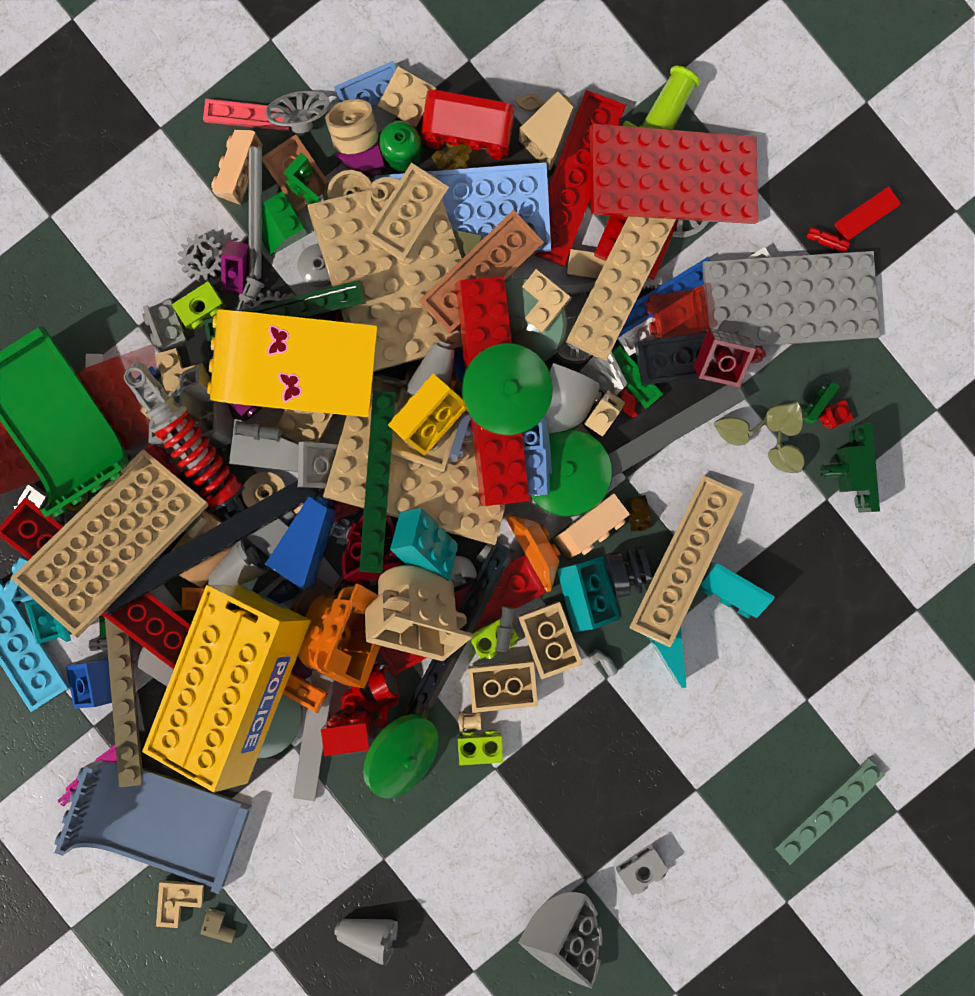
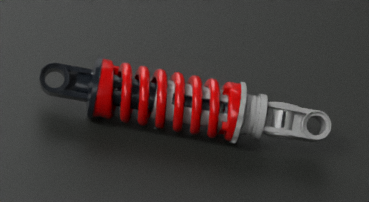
[124,362,248,519]

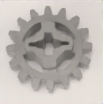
[178,234,223,282]

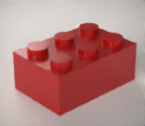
[321,711,375,756]

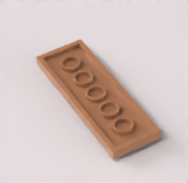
[418,210,544,334]

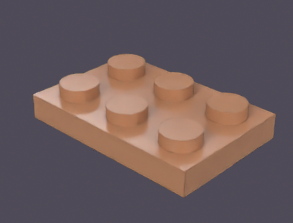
[262,135,328,214]

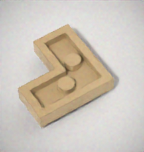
[522,269,571,333]
[155,348,207,396]
[156,880,205,928]

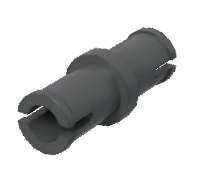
[234,421,282,442]
[495,606,516,652]

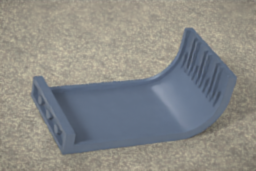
[54,760,252,894]

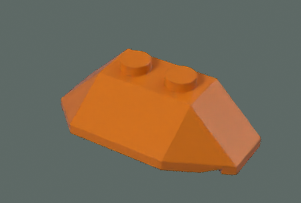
[504,514,561,593]

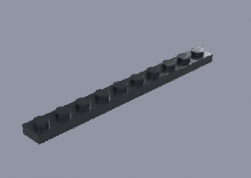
[402,540,516,718]

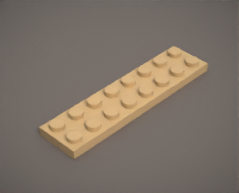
[566,217,676,361]
[630,475,743,648]

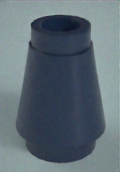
[266,579,299,604]

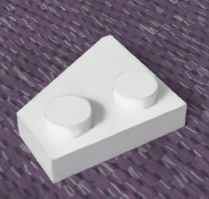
[580,352,627,396]

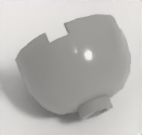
[450,555,477,589]

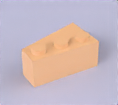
[553,494,630,559]

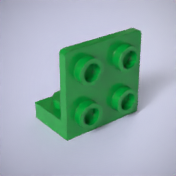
[283,153,321,205]

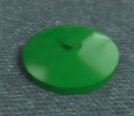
[462,343,553,435]
[531,430,612,517]
[363,714,438,798]

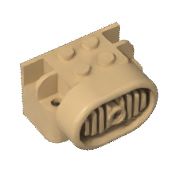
[365,565,473,661]

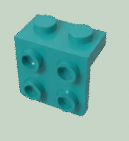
[24,599,72,645]

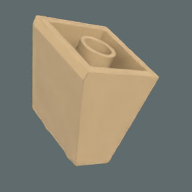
[519,91,573,171]

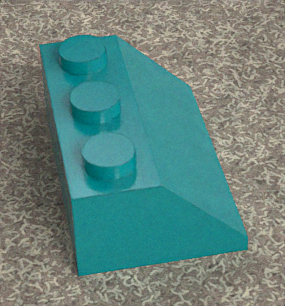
[557,556,620,632]
[700,562,775,619]

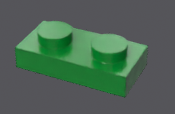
[803,382,839,424]

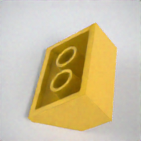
[388,374,466,456]

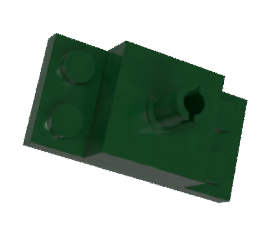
[820,423,880,513]

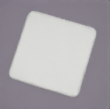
[85,354,103,371]

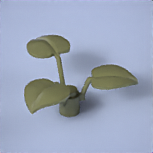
[714,401,805,473]

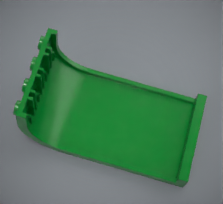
[0,327,128,518]

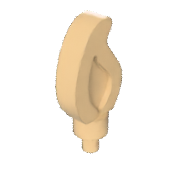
[515,94,546,111]

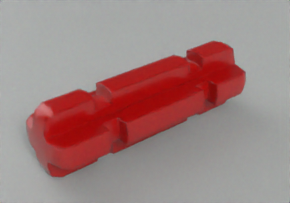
[807,227,850,252]

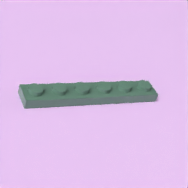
[774,758,885,865]

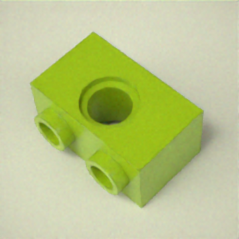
[172,281,226,330]

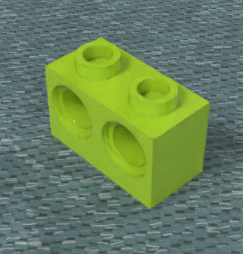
[470,618,519,660]
[458,730,503,765]

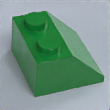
[262,191,308,256]

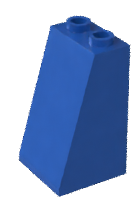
[265,496,337,589]

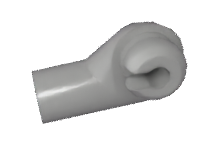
[588,649,618,677]

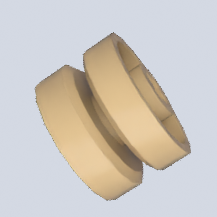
[325,99,379,154]
[323,170,373,201]

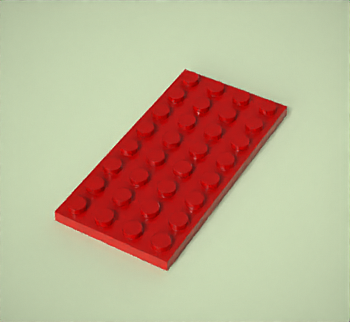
[590,124,759,224]

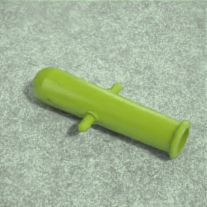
[623,65,700,130]

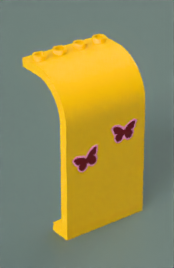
[207,310,378,417]

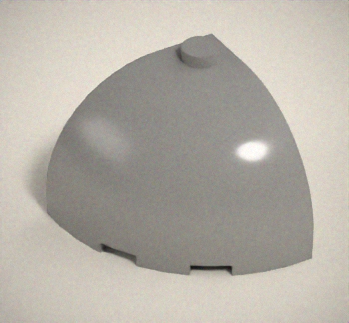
[545,363,602,434]
[518,892,602,989]

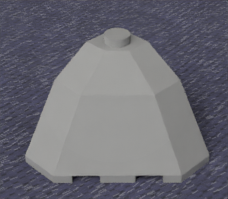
[149,364,234,449]

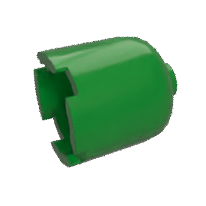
[380,121,423,172]

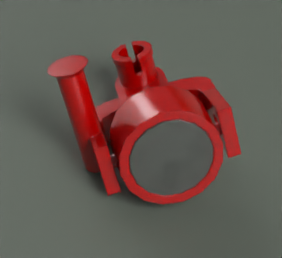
[341,662,400,729]

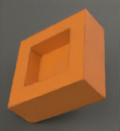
[181,587,205,610]

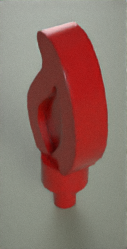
[620,387,637,417]

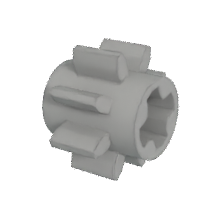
[333,518,357,545]

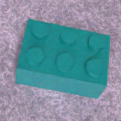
[390,508,458,581]

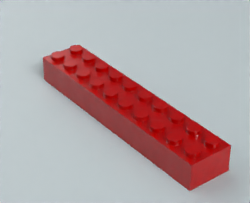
[455,276,530,506]
[0,498,191,670]

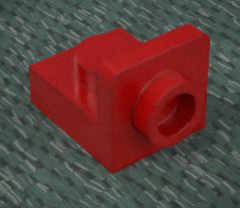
[819,400,854,430]

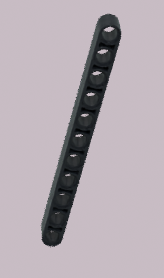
[104,480,322,615]

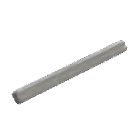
[249,147,262,280]

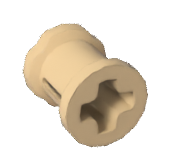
[459,712,481,732]

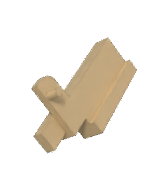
[566,249,606,280]

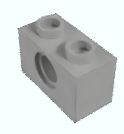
[615,844,669,895]

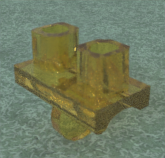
[432,143,472,171]

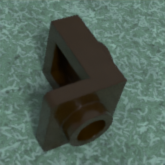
[624,495,652,532]

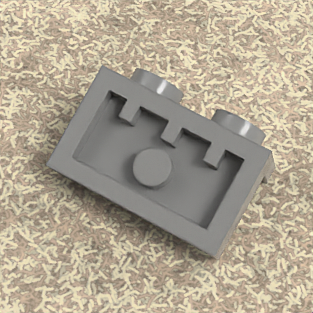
[142,300,187,350]

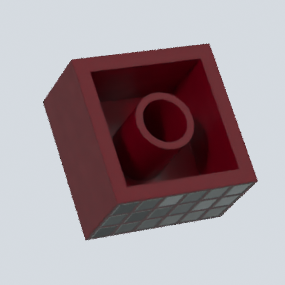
[694,328,756,388]

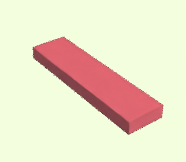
[203,99,290,131]

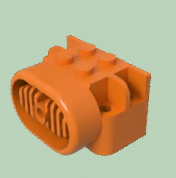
[298,584,381,688]

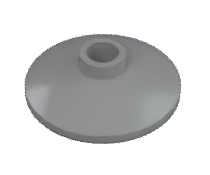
[298,244,331,287]

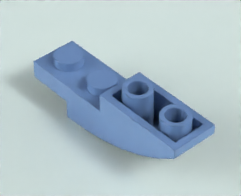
[522,416,552,496]

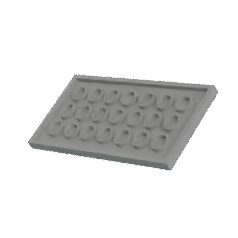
[702,251,880,346]

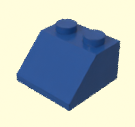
[66,658,112,709]

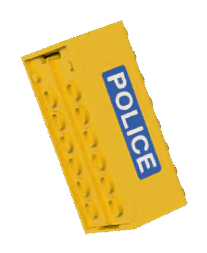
[142,585,311,792]

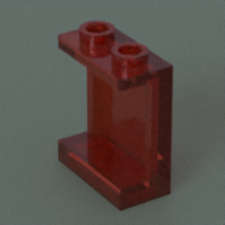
[646,286,710,339]

